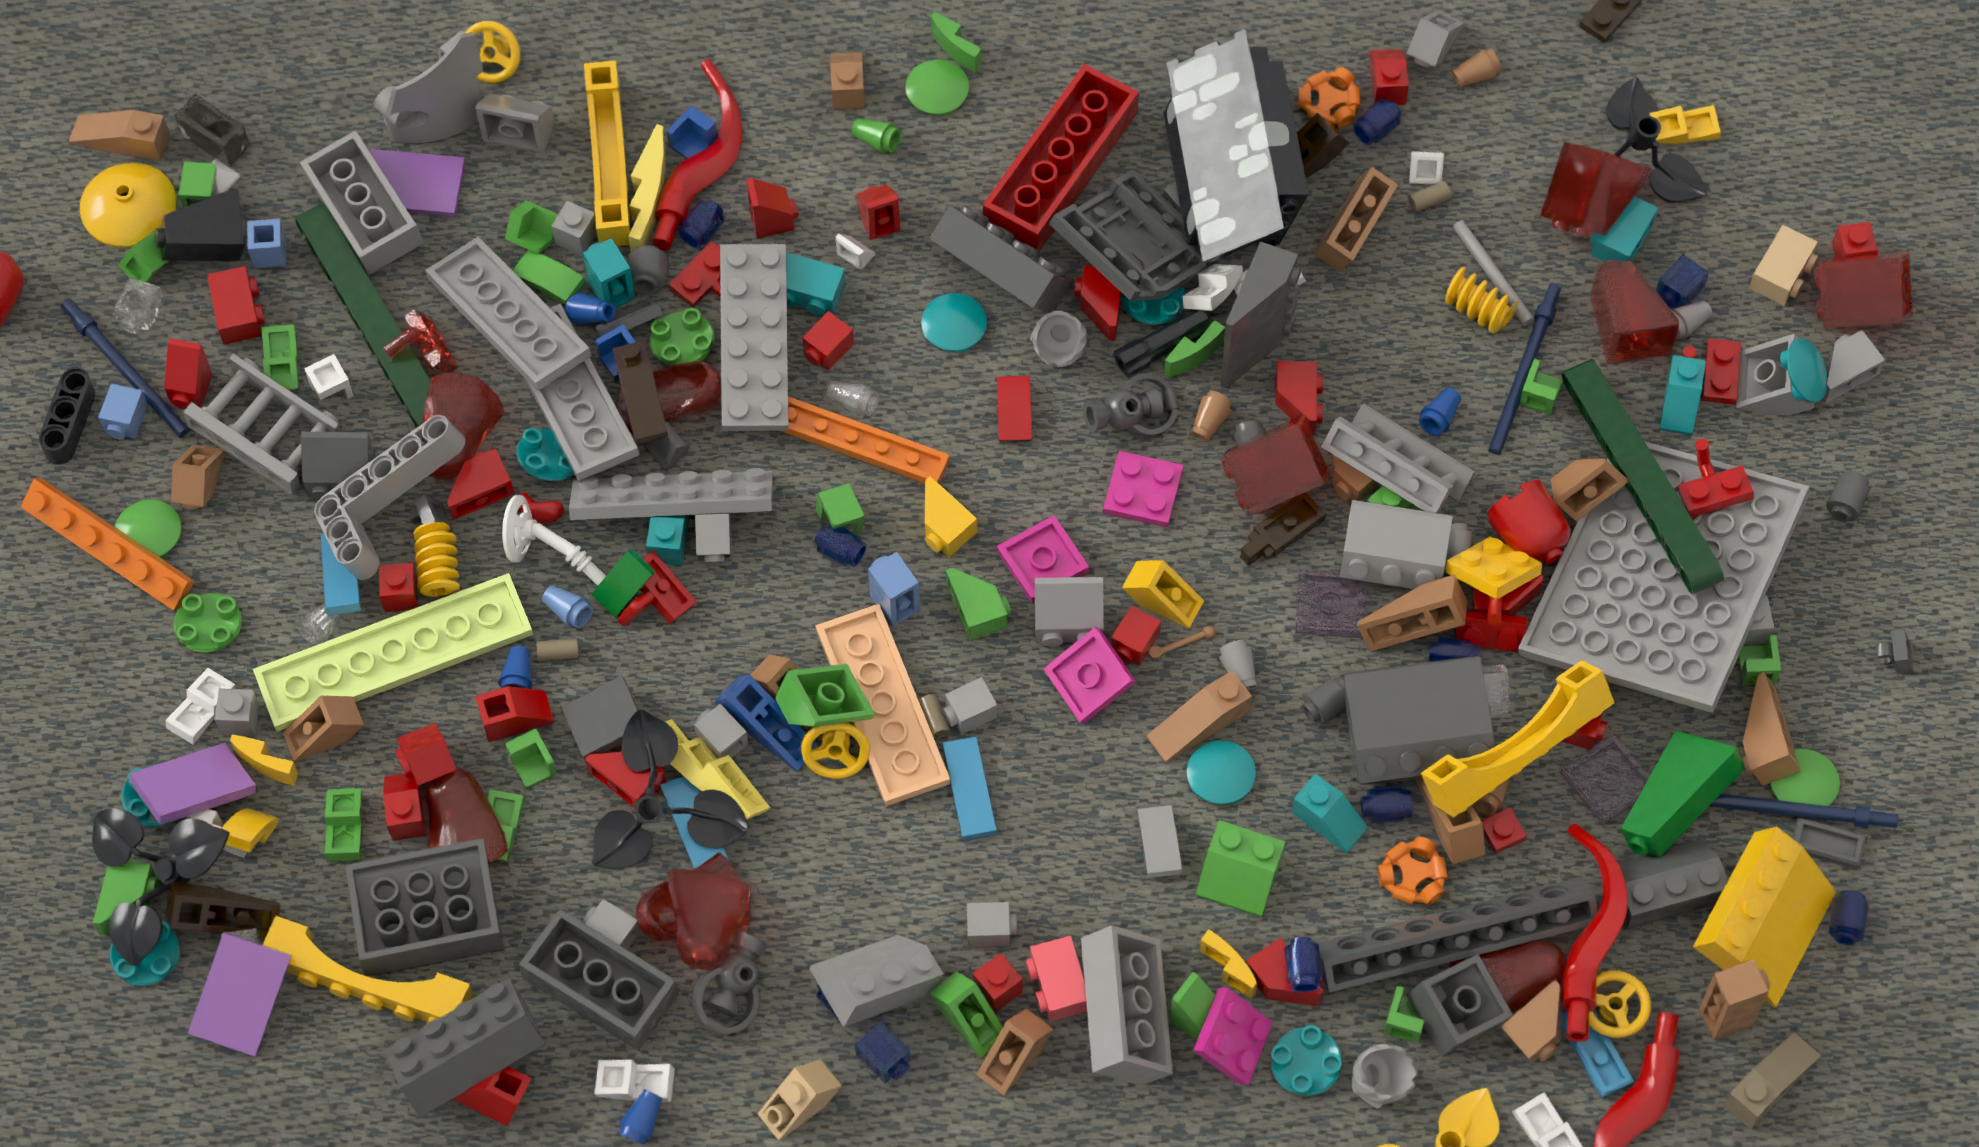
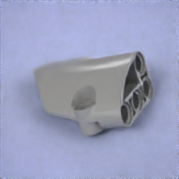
[374,31,483,144]

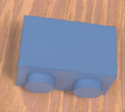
[868,552,920,627]

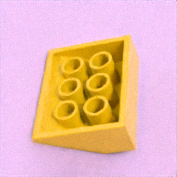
[1693,826,1836,1007]

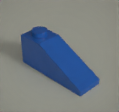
[714,674,819,772]

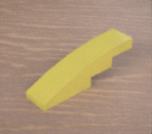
[628,124,666,251]
[665,719,770,819]

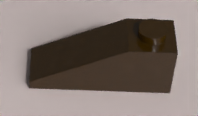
[1297,113,1350,179]
[612,340,668,444]
[165,882,281,937]

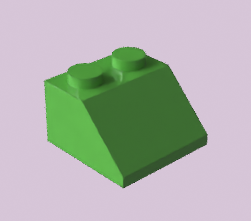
[775,664,875,727]
[1196,820,1286,918]

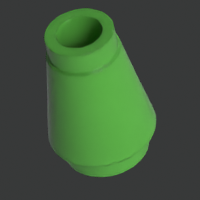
[852,118,901,154]

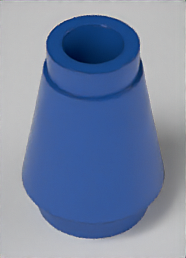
[565,293,615,325]
[1419,388,1461,436]
[498,646,532,689]
[618,1089,663,1145]

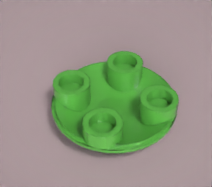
[906,60,969,117]
[650,308,715,367]
[115,500,181,559]
[173,593,242,653]
[1770,749,1840,806]

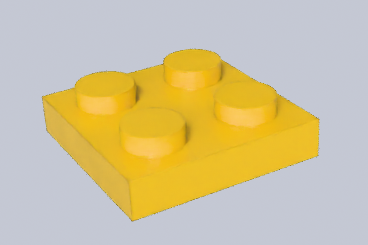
[1445,536,1542,599]

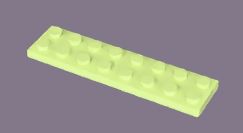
[253,573,533,732]

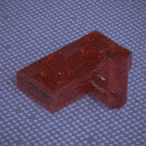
[383,309,458,374]

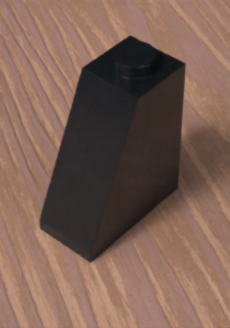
[154,189,245,261]

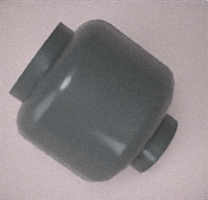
[627,245,670,295]

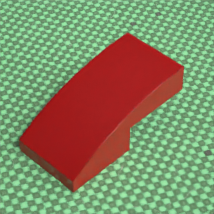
[997,376,1032,441]

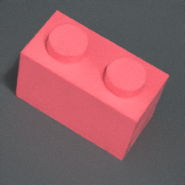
[1025,936,1087,1022]

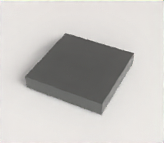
[562,675,638,760]

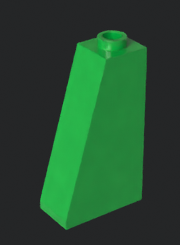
[1621,731,1745,857]

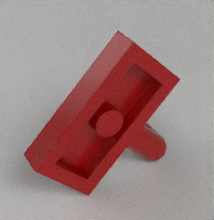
[669,241,721,308]
[1682,338,1741,405]
[1678,439,1754,518]
[618,551,697,626]
[1455,596,1527,652]

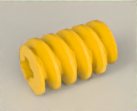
[1445,266,1519,334]
[413,522,460,597]

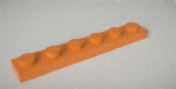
[781,396,950,484]
[20,478,194,611]

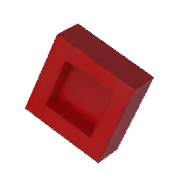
[1481,807,1527,854]

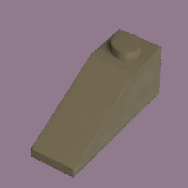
[1724,1032,1821,1130]

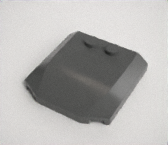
[1049,169,1206,300]

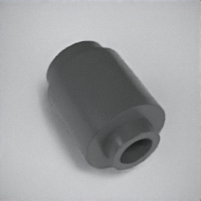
[1826,470,1869,522]
[1302,677,1346,724]

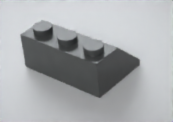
[1618,838,1728,930]

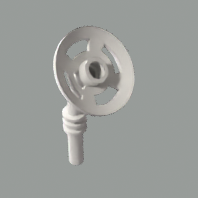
[502,495,606,586]

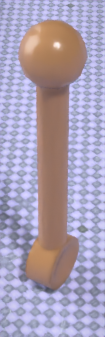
[1149,626,1216,660]

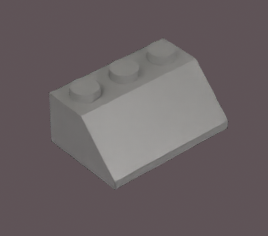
[1340,500,1453,589]
[809,935,944,1027]

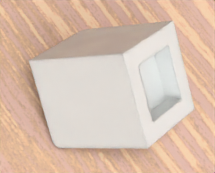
[304,354,354,400]

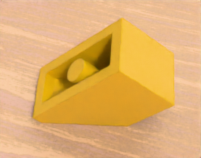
[925,476,977,558]
[1122,560,1204,628]

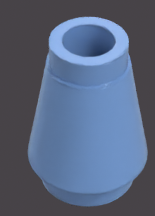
[542,585,593,628]

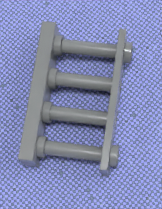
[183,354,340,495]
[1321,404,1475,514]

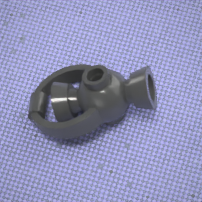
[1083,373,1180,437]
[692,932,768,1037]

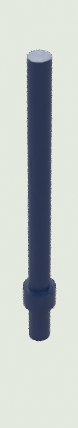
[1488,284,1561,455]
[61,298,190,438]
[1710,794,1898,828]

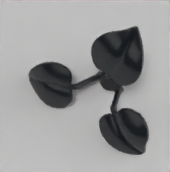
[1555,77,1706,202]
[592,710,748,869]
[92,808,230,966]

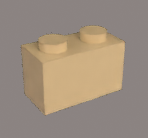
[1749,225,1819,306]

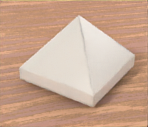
[1409,151,1444,185]
[212,159,240,195]

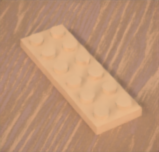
[815,604,950,807]

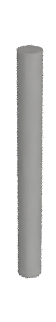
[1453,220,1534,326]

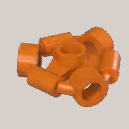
[1298,67,1361,129]
[1377,837,1448,906]

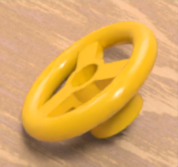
[465,21,520,84]
[801,722,870,779]
[1589,970,1651,1038]

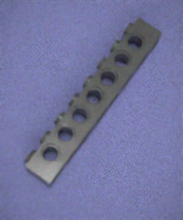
[1313,877,1598,993]

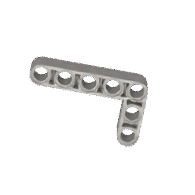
[314,415,465,580]

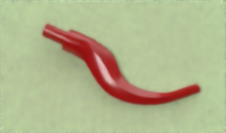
[653,59,742,251]
[1561,823,1628,1042]
[1593,1012,1680,1147]

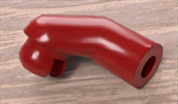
[519,492,564,524]

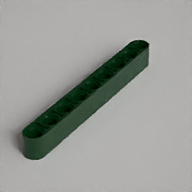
[294,203,454,428]
[1561,359,1724,595]

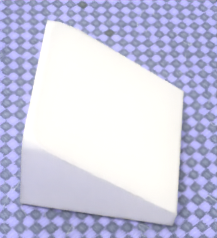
[836,234,875,269]

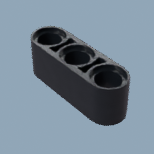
[39,367,96,465]

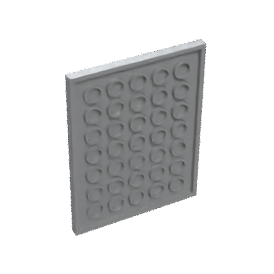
[1518,441,1810,713]

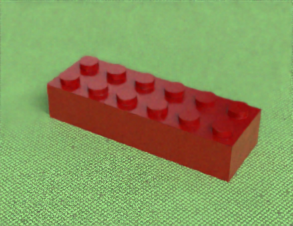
[982,64,1139,251]

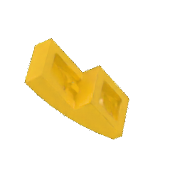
[1650,105,1721,144]
[230,734,298,786]
[222,808,279,853]
[1200,929,1257,999]

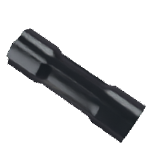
[1113,309,1210,377]

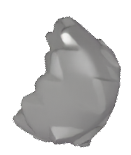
[1030,310,1087,367]
[1352,1044,1418,1109]

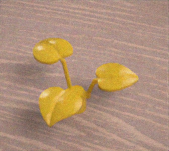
[1377,1088,1499,1147]

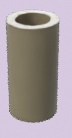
[1408,181,1451,213]
[537,638,579,662]
[918,694,951,740]

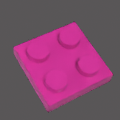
[1103,451,1183,528]
[997,515,1089,604]
[1043,627,1136,724]
[1194,988,1273,1085]

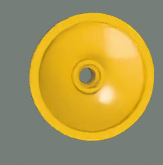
[80,163,177,248]

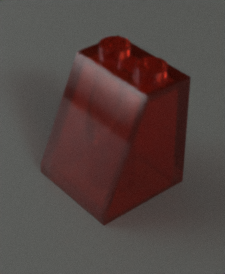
[1540,142,1652,238]
[1814,250,1913,328]
[1590,260,1680,364]
[1222,414,1331,516]

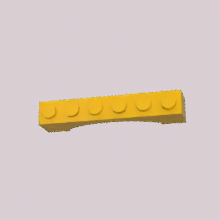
[584,61,631,247]
[1421,660,1614,817]
[262,916,473,1024]

